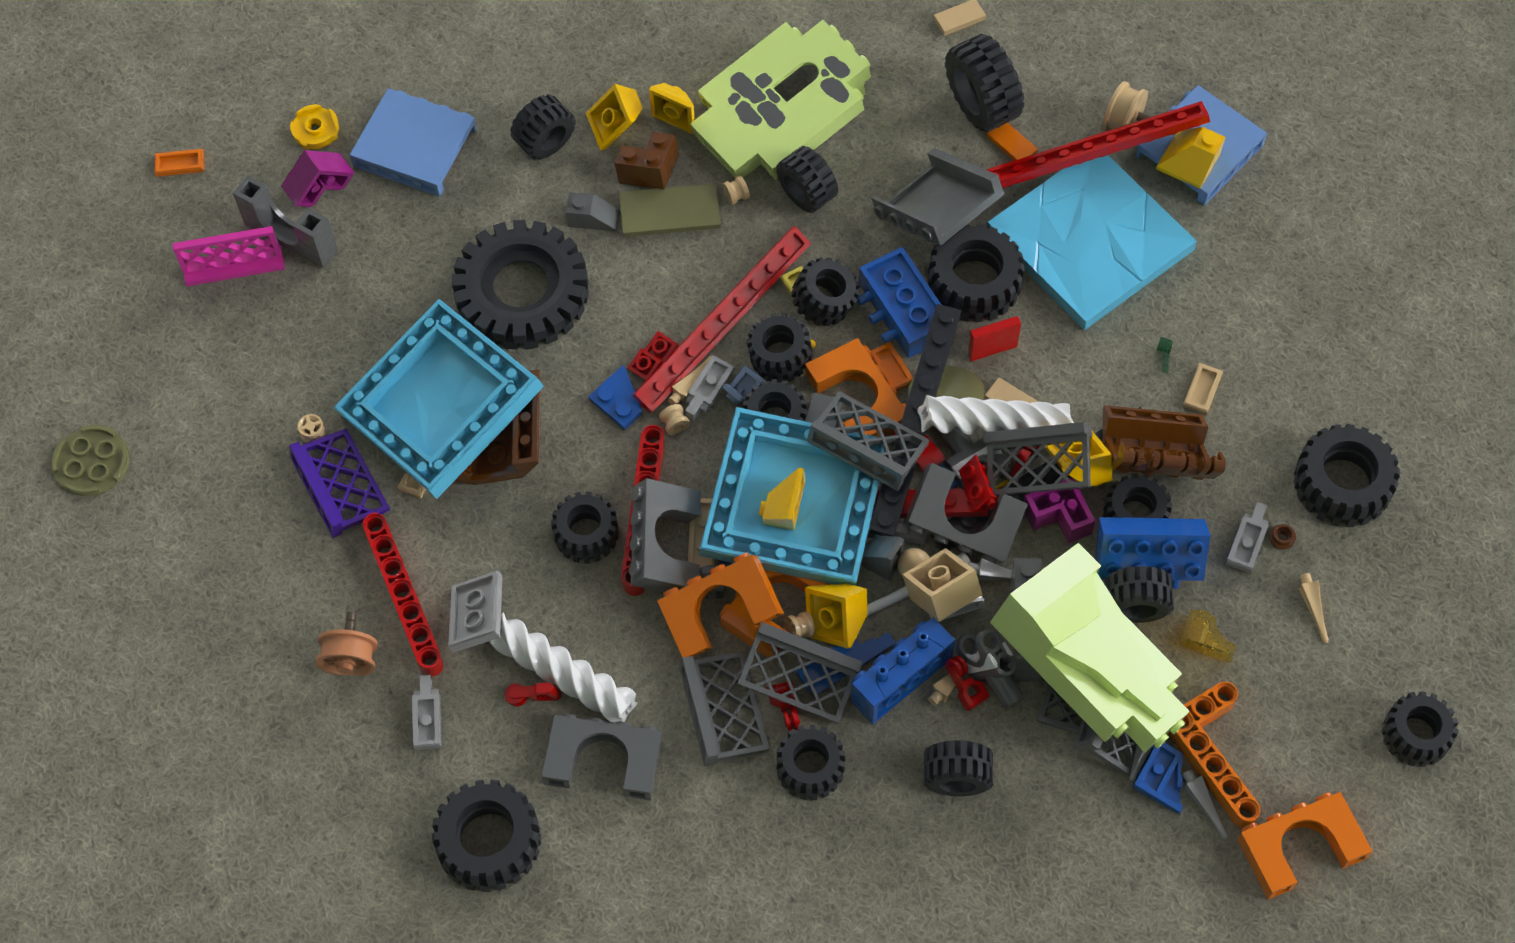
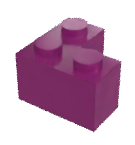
[281,150,354,207]
[1024,477,1095,543]

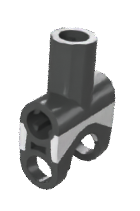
[939,427,1011,489]
[956,629,1023,707]

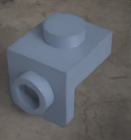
[723,365,767,405]

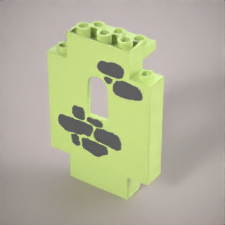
[690,20,871,180]

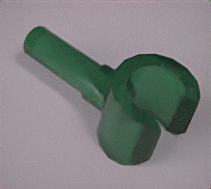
[1156,337,1173,373]

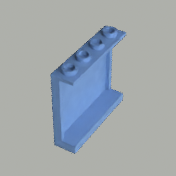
[1136,85,1267,206]
[350,88,477,197]

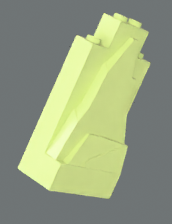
[990,543,1190,752]

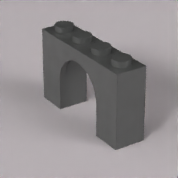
[233,175,338,268]
[903,463,1028,564]
[629,478,701,592]
[1009,558,1042,682]
[542,714,663,800]

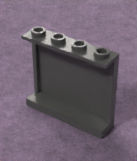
[871,148,1004,246]

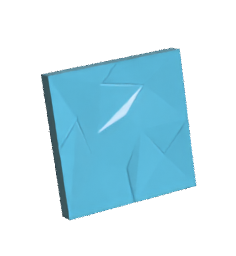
[987,155,1197,330]
[333,299,544,499]
[700,407,888,586]

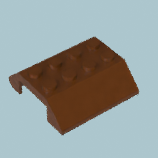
[455,369,540,485]
[1102,405,1226,480]

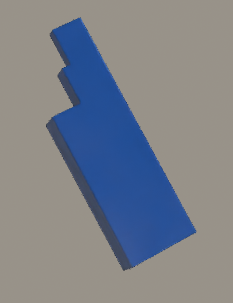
[795,632,896,698]

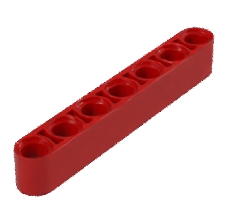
[621,425,665,596]
[363,513,444,677]

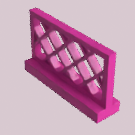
[172,226,285,286]

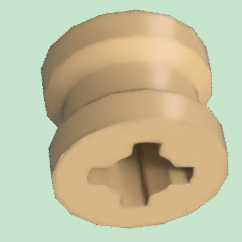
[722,176,750,206]
[659,404,690,435]
[297,414,326,443]
[783,611,815,638]

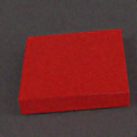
[967,316,1021,362]

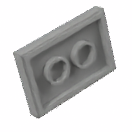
[448,571,502,653]

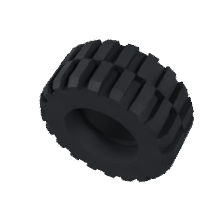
[945,34,1024,132]
[928,224,1024,322]
[1293,424,1400,527]
[432,779,541,892]

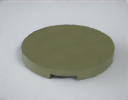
[908,365,985,400]
[51,425,130,496]

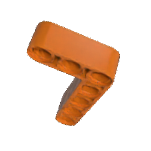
[1168,682,1260,828]

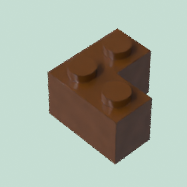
[614,132,679,189]

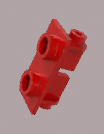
[958,455,998,511]

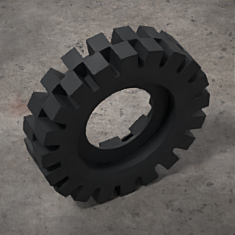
[452,220,589,350]

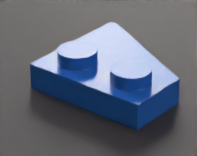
[588,365,642,430]
[1132,742,1183,814]

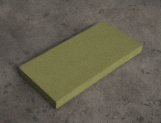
[619,183,720,237]

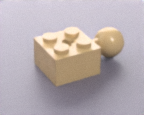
[897,548,983,621]

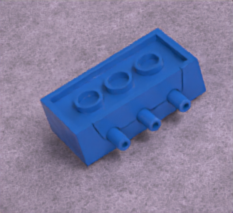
[857,247,941,358]
[1095,517,1210,589]
[851,617,955,725]

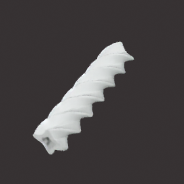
[918,395,1074,435]
[490,612,638,724]

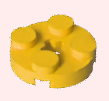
[290,104,339,150]

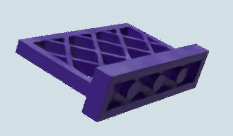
[289,428,390,539]

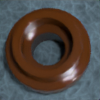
[1269,524,1296,550]

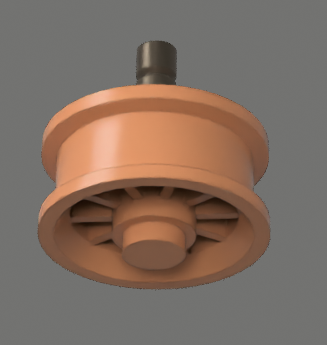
[315,612,378,676]

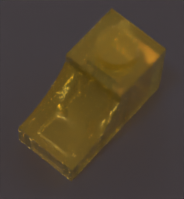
[1179,608,1237,663]

